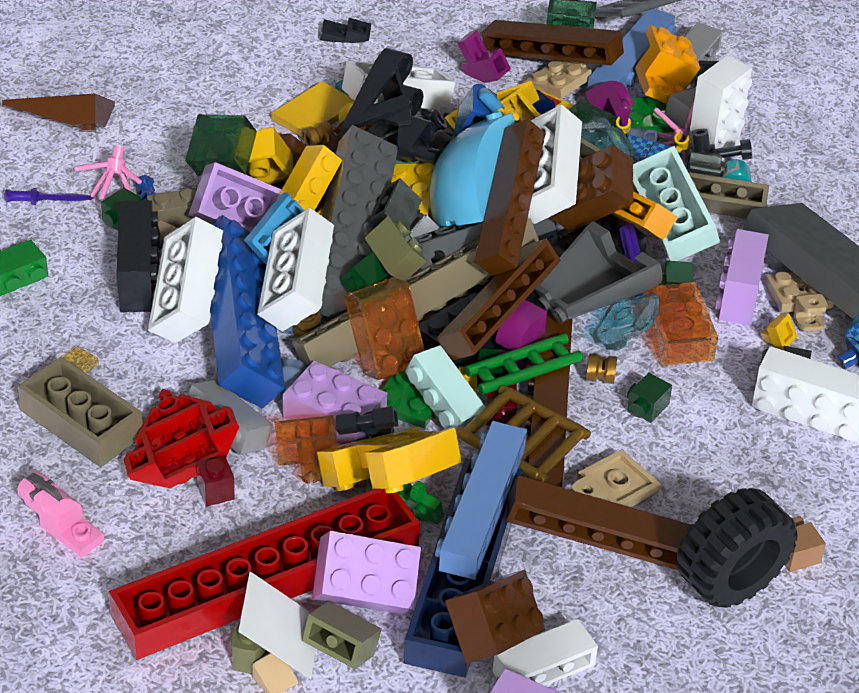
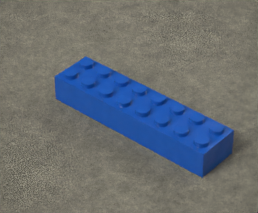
[210,215,285,408]

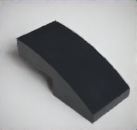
[320,18,371,43]

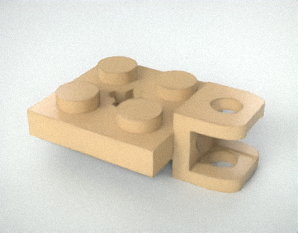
[524,61,594,98]
[765,272,833,331]
[571,449,661,507]

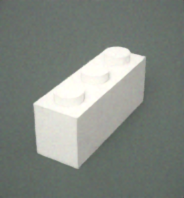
[493,619,598,686]

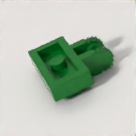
[398,481,444,524]

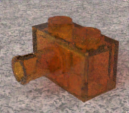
[274,415,337,484]

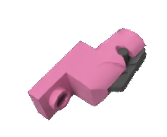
[17,471,104,558]

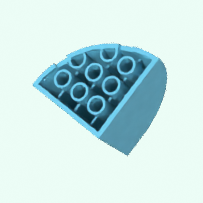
[429,111,515,226]

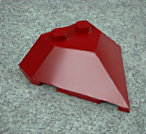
[123,389,239,488]

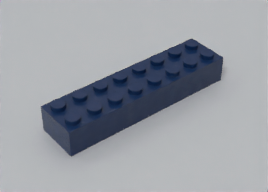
[403,458,523,678]

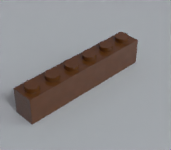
[482,20,624,66]
[474,119,546,276]
[437,238,561,361]
[506,475,691,570]

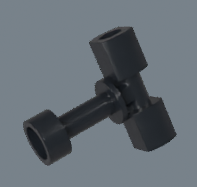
[692,129,753,160]
[336,406,399,438]

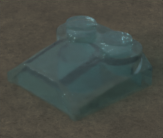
[581,116,634,164]
[591,293,659,351]

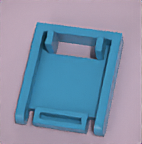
[244,192,304,266]

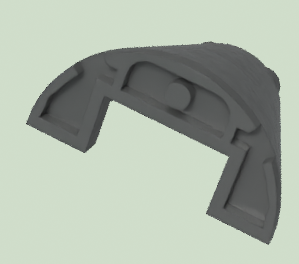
[535,221,663,324]

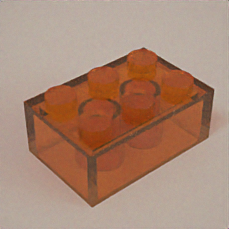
[344,277,425,380]
[640,282,718,366]

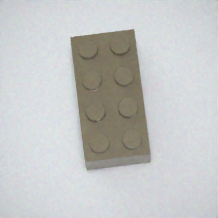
[17,357,143,468]

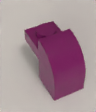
[457,30,511,83]
[585,81,635,126]
[495,300,547,369]

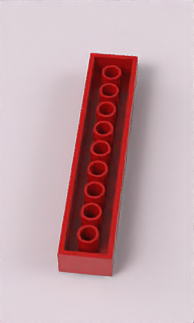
[109,489,420,660]

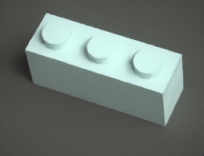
[405,345,485,430]

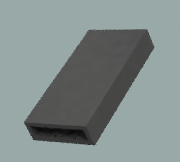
[742,203,859,319]

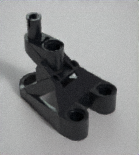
[340,48,442,166]

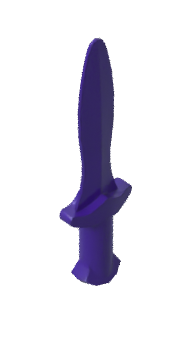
[4,188,94,205]

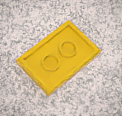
[272,81,355,137]

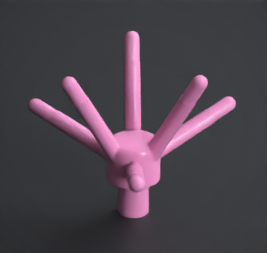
[654,102,694,165]
[74,145,142,200]

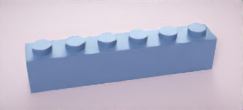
[587,9,676,91]
[435,421,527,580]

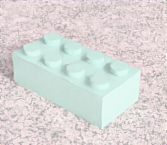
[633,146,720,261]

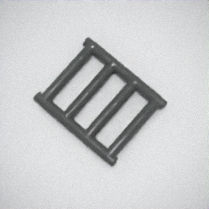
[587,0,681,18]

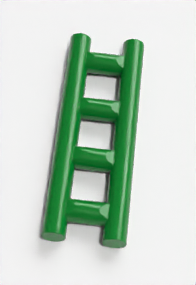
[464,333,583,395]

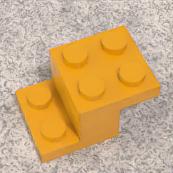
[635,25,700,104]

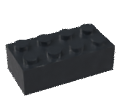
[116,200,160,312]

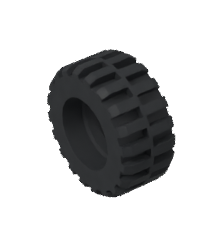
[677,488,798,608]

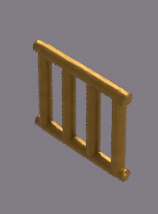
[456,385,591,483]

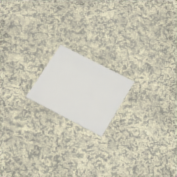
[238,572,316,679]

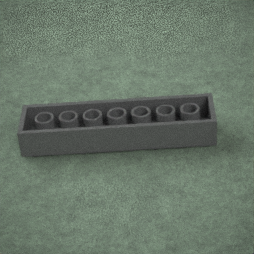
[319,125,398,319]

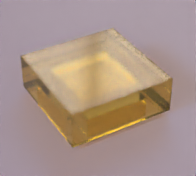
[63,346,99,374]

